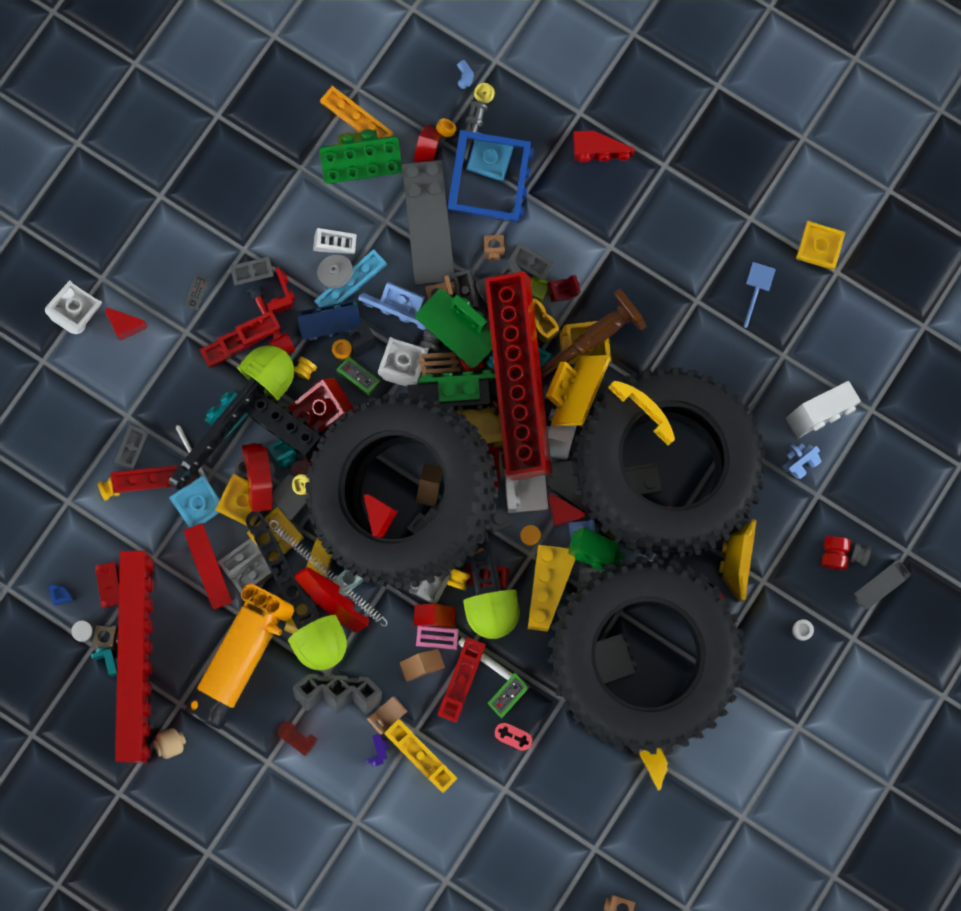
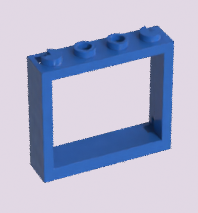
[447,130,534,223]

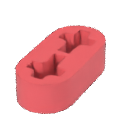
[495,723,532,751]

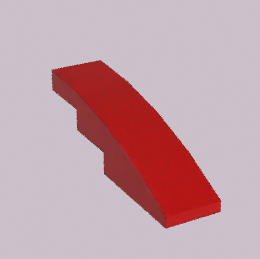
[200,311,281,368]
[183,522,233,610]
[294,567,369,633]

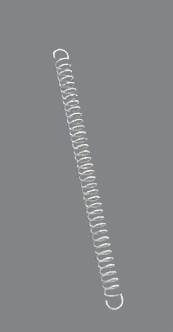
[270,520,387,626]

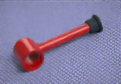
[247,285,296,354]

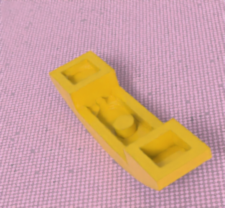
[608,381,675,445]
[384,719,458,793]

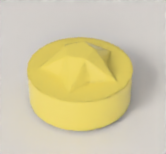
[474,83,495,104]
[292,474,310,495]

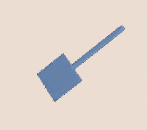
[744,262,776,328]

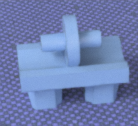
[782,443,822,479]

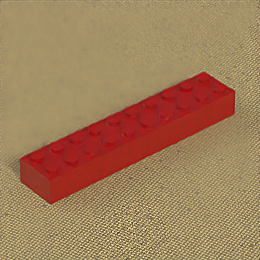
[485,271,552,481]
[115,551,154,763]

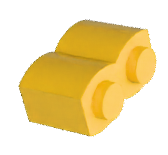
[533,299,559,344]

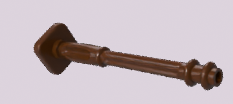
[489,288,647,415]

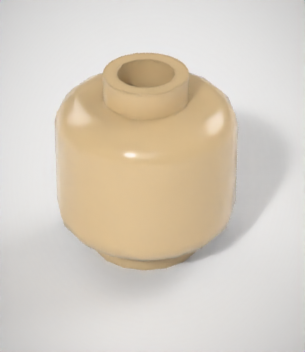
[153,728,186,759]

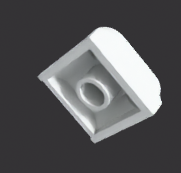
[45,280,102,334]
[378,337,429,387]

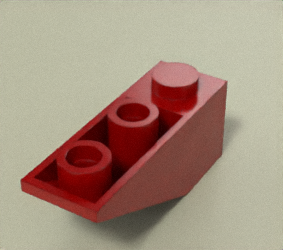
[573,131,635,163]

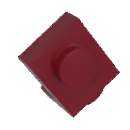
[546,275,581,302]

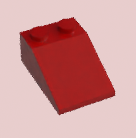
[287,378,355,434]

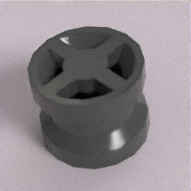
[420,330,441,353]
[849,542,871,566]

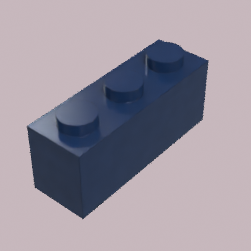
[297,300,361,341]

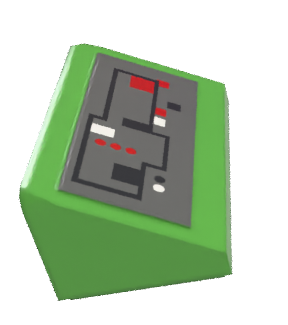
[336,357,381,397]
[488,673,530,718]

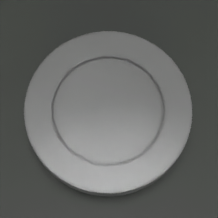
[317,255,353,289]

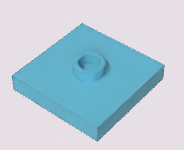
[466,132,514,182]
[169,475,220,527]

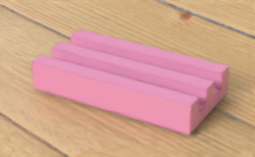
[416,625,459,650]

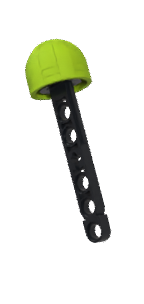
[169,345,294,490]
[246,511,347,670]
[463,529,520,639]

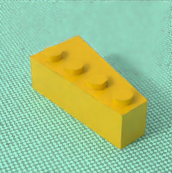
[527,545,576,632]

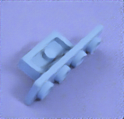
[358,282,428,331]

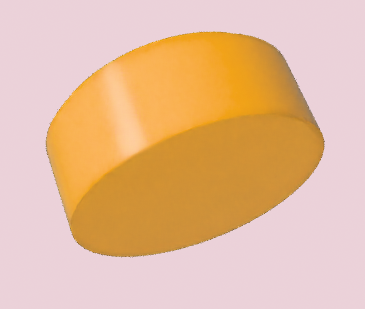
[436,119,456,137]
[332,339,352,360]
[520,525,541,546]

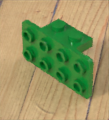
[319,129,402,184]
[415,289,492,369]
[417,370,496,403]

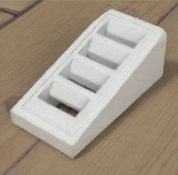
[313,228,357,254]

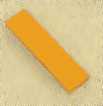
[320,86,393,138]

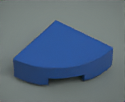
[48,584,74,606]

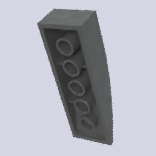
[402,160,454,286]

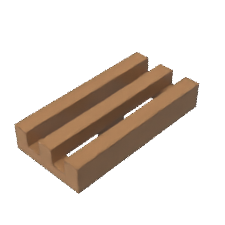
[419,352,460,375]

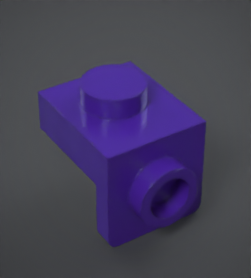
[366,734,389,767]

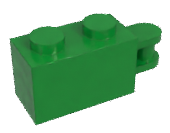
[568,527,626,570]

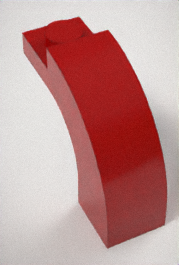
[241,443,272,512]

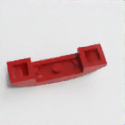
[437,637,486,723]

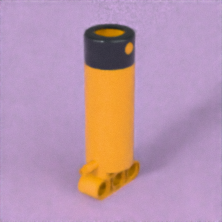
[185,583,294,729]

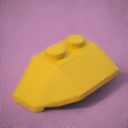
[719,519,757,603]

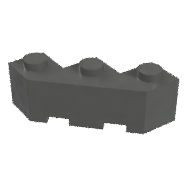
[293,674,382,715]

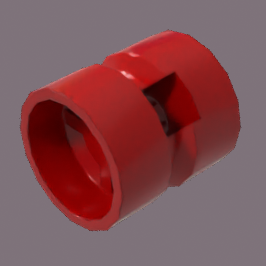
[821,536,851,570]

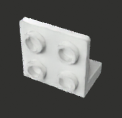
[504,469,548,513]

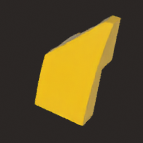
[639,748,668,791]

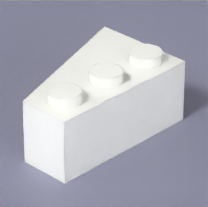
[786,381,861,439]

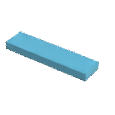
[314,249,387,307]

